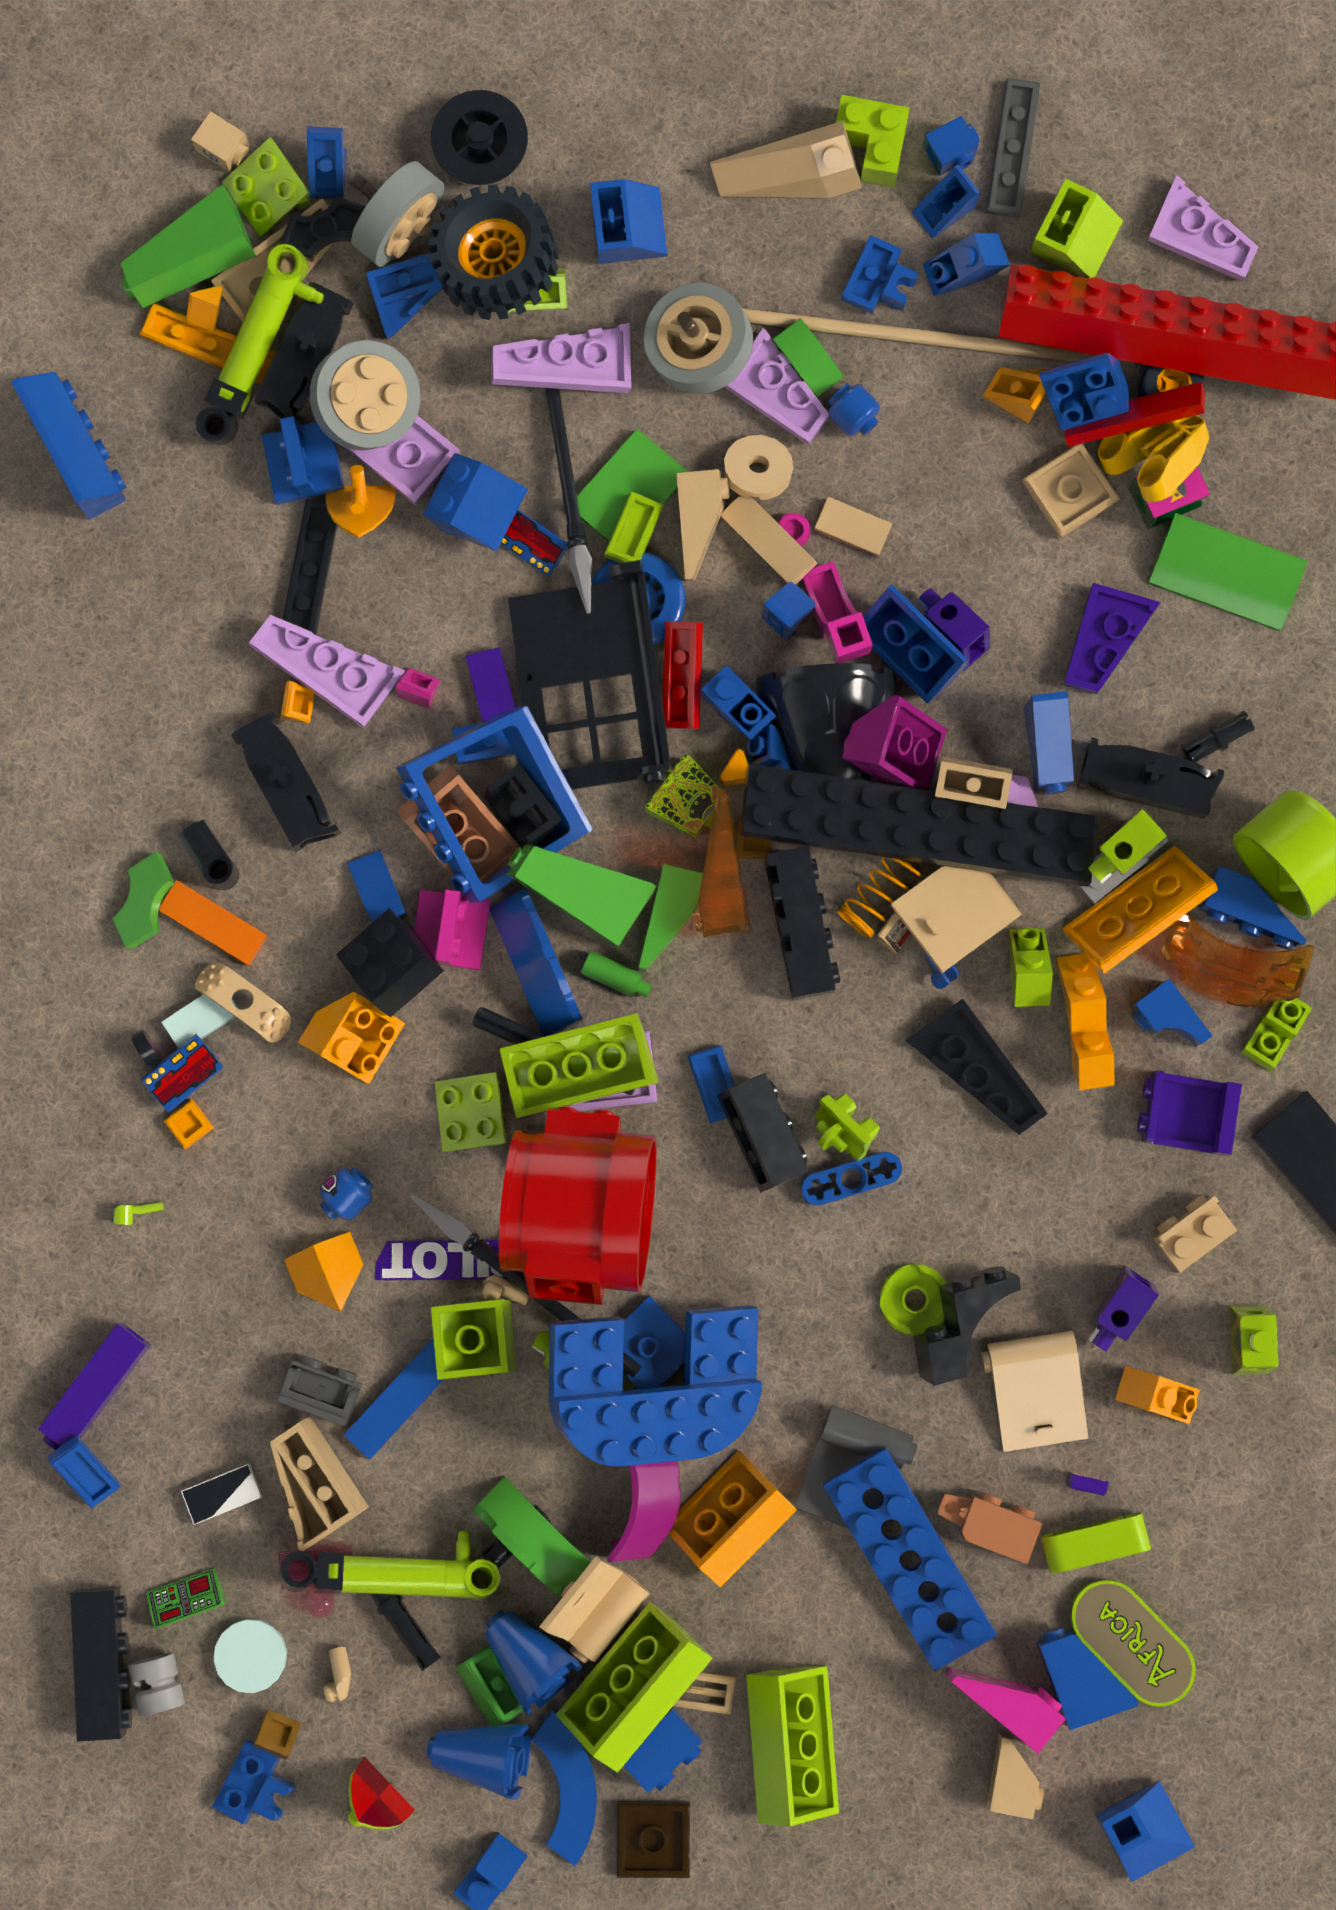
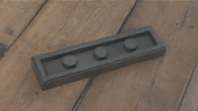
[986,78,1040,218]

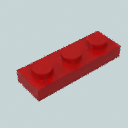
[663,621,703,729]

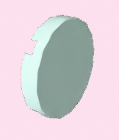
[214,1619,287,1693]

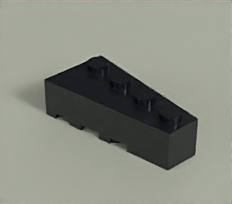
[764,846,840,1001]

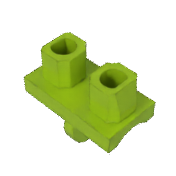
[814,1093,880,1162]

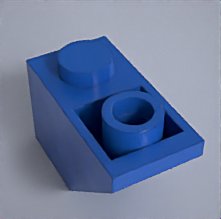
[923,233,1010,296]
[701,665,776,741]

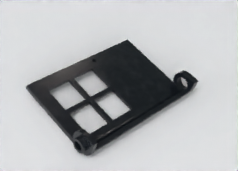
[508,560,672,790]

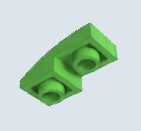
[772,318,844,397]

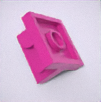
[414,889,491,971]

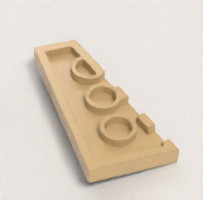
[211,199,333,323]

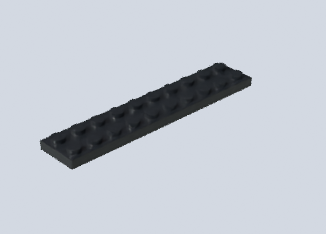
[740,764,1095,887]

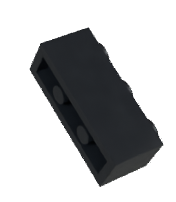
[717,1073,809,1193]

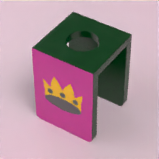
[1129,466,1209,529]

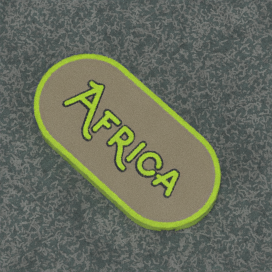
[1071,1579,1196,1707]

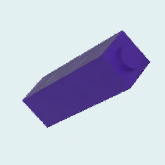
[38,1323,152,1450]

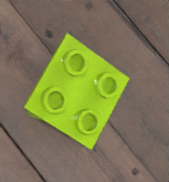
[222,137,310,237]
[434,1072,507,1152]

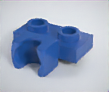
[841,235,918,314]
[212,1740,296,1824]

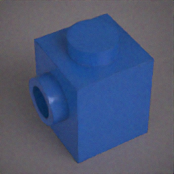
[922,116,980,176]

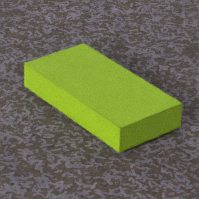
[604,492,663,563]

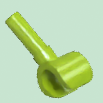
[113,1202,164,1225]

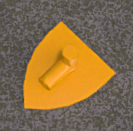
[326,465,396,538]

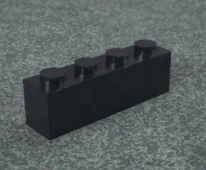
[70,1587,132,1742]

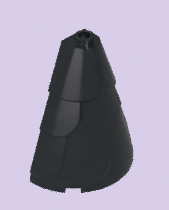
[756,663,896,850]

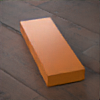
[159,880,268,966]

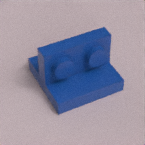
[261,416,345,505]

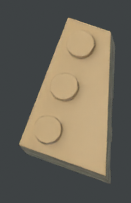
[270,1416,369,1551]

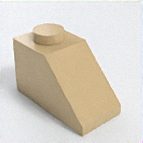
[986,1733,1044,1819]

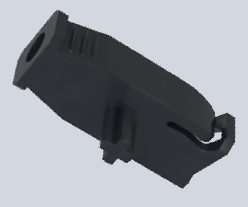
[255,282,354,422]
[231,712,341,852]
[1077,737,1224,819]

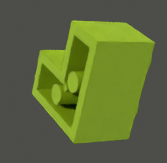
[836,95,910,187]

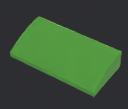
[1148,513,1308,631]

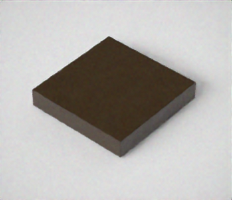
[617,1801,690,1878]

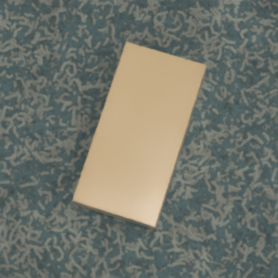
[814,497,893,557]

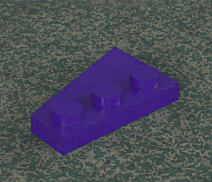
[1063,583,1161,695]

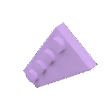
[491,323,631,393]
[249,615,405,729]

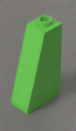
[120,185,256,308]
[506,844,657,946]

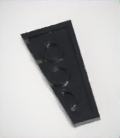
[906,999,1048,1135]

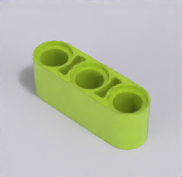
[1041,1512,1151,1573]

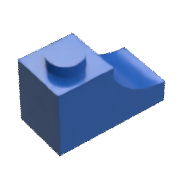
[1130,978,1212,1047]

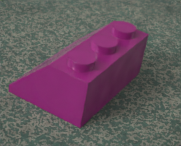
[842,695,947,791]

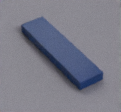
[343,1338,444,1460]

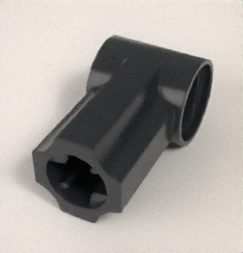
[178,820,239,890]

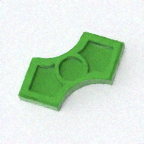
[112,852,175,950]

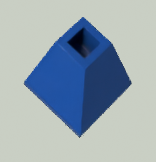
[1039,353,1129,431]
[1095,1780,1195,1882]

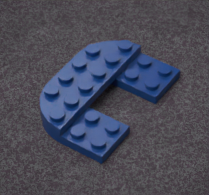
[549,1305,762,1466]

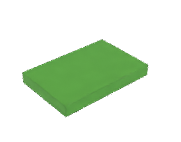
[577,429,688,543]

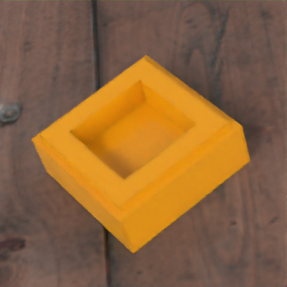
[163,1099,214,1149]

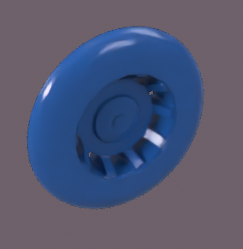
[591,552,686,645]

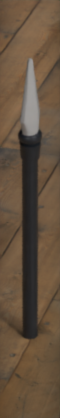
[545,388,592,614]
[411,1195,642,1378]

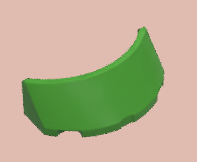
[473,1476,591,1598]

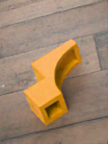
[1056,954,1115,1091]

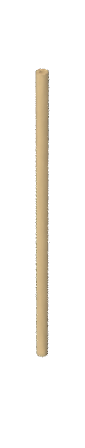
[742,308,1096,362]

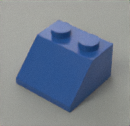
[423,452,528,551]

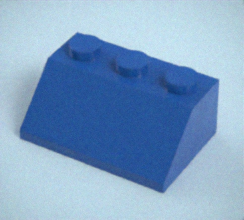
[863,584,968,704]

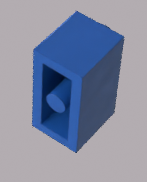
[624,1706,702,1793]

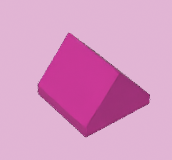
[396,668,440,709]

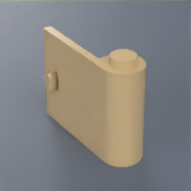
[890,866,1022,973]
[980,1330,1089,1452]
[539,1557,651,1663]

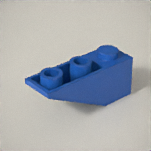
[1199,866,1306,951]

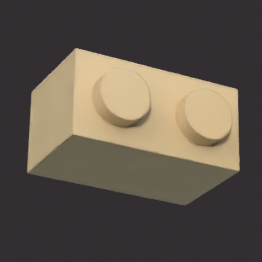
[935,757,1013,809]

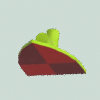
[348,1757,415,1830]

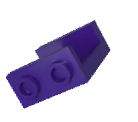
[1137,1070,1242,1156]

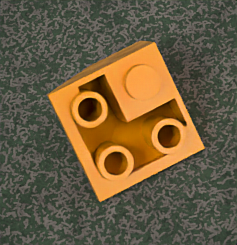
[298,992,405,1084]

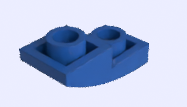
[747,725,791,770]

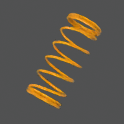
[837,856,923,939]

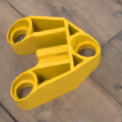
[1098,415,1209,502]

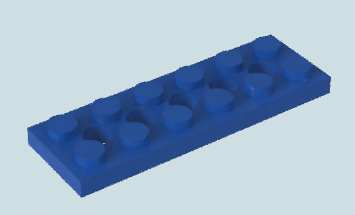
[823,1446,997,1671]

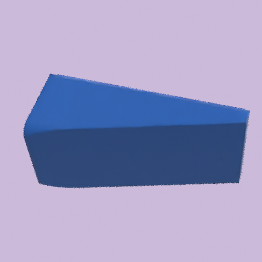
[347,850,407,923]

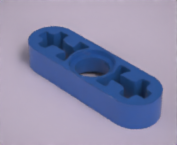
[801,1152,902,1206]

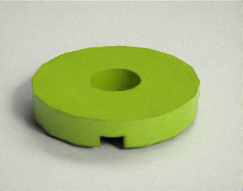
[879,1264,947,1335]

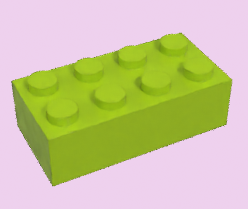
[556,1602,713,1773]

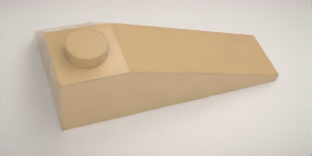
[710,121,862,198]

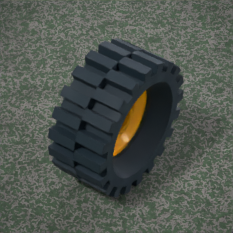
[428,184,559,320]

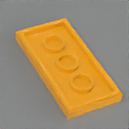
[1062,846,1218,974]

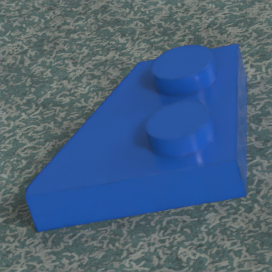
[366,253,443,339]

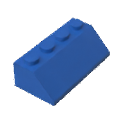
[11,372,127,520]

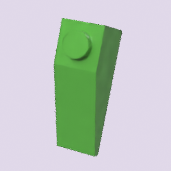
[639,864,710,972]

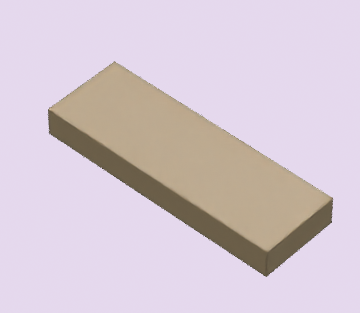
[721,495,817,584]

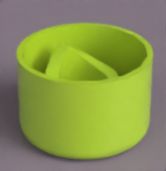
[1233,790,1336,920]

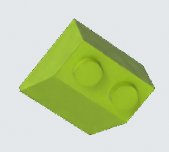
[431,1299,517,1380]

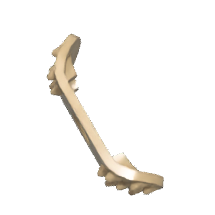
[195,962,291,1043]

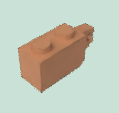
[937,1492,1043,1564]

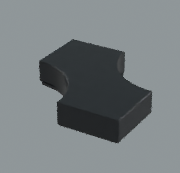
[279,196,365,262]

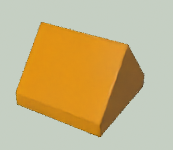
[186,285,223,332]
[280,681,315,723]
[719,749,748,786]

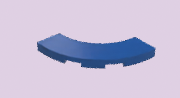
[531,1709,597,1866]

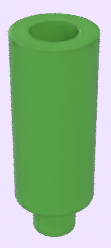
[581,950,652,998]

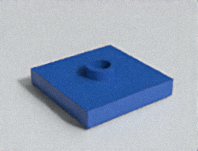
[623,1296,686,1389]

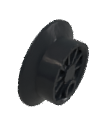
[431,90,528,185]

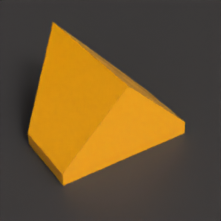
[983,366,1052,424]
[284,1232,364,1312]

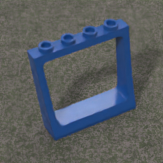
[396,706,593,903]

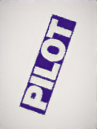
[375,1240,525,1280]

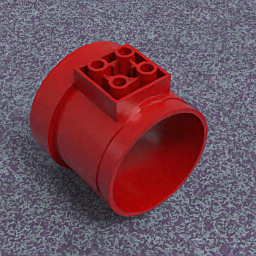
[499,1106,657,1305]

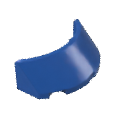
[489,888,583,1036]

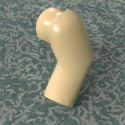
[482,1275,529,1306]
[323,1647,351,1702]

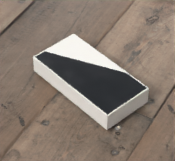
[181,1463,263,1525]

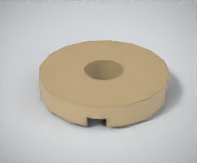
[723,435,793,500]

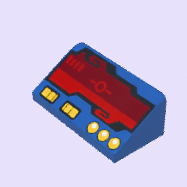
[500,510,568,577]
[141,1034,223,1112]

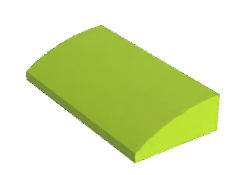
[500,1013,659,1118]

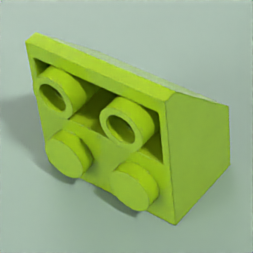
[1030,179,1123,278]

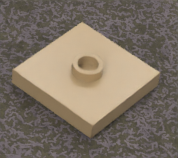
[1022,444,1120,539]

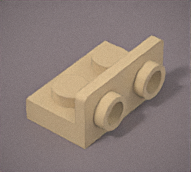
[1153,1194,1237,1273]

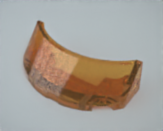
[1161,912,1315,1008]

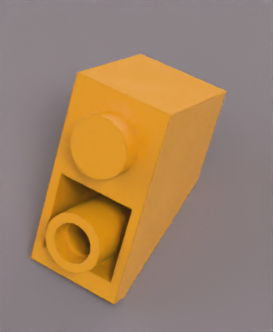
[1115,1365,1200,1424]

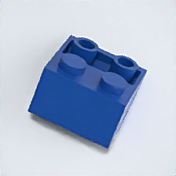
[590,179,667,264]

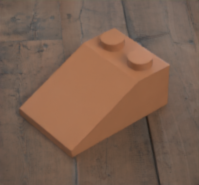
[396,765,521,882]

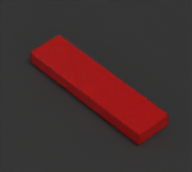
[1064,382,1205,447]

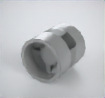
[127,1653,186,1716]

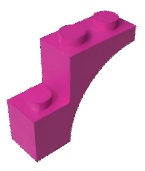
[802,561,873,663]

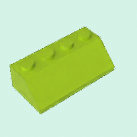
[746,1666,839,1826]

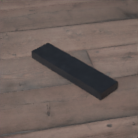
[282,499,338,635]

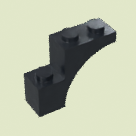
[913,1267,1021,1386]

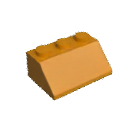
[668,1450,797,1588]

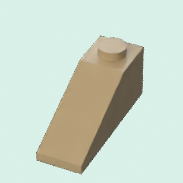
[676,469,729,581]

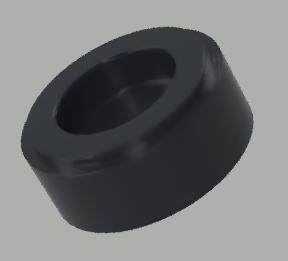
[131,1029,161,1066]

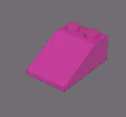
[945,1667,1066,1754]

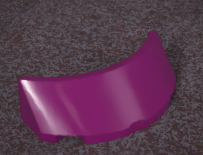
[607,1461,681,1562]

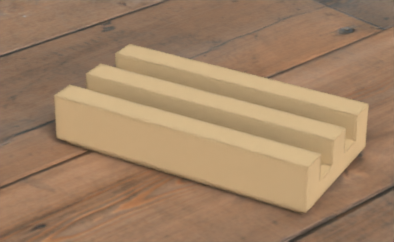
[674,1672,736,1715]

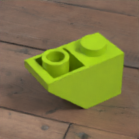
[1009,927,1053,1007]

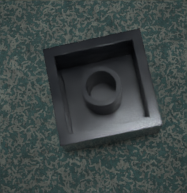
[336,908,444,1018]

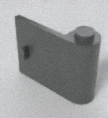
[794,1404,918,1529]

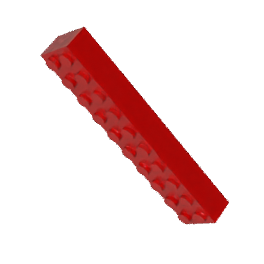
[998,264,1336,400]

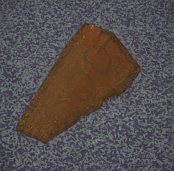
[694,788,752,939]

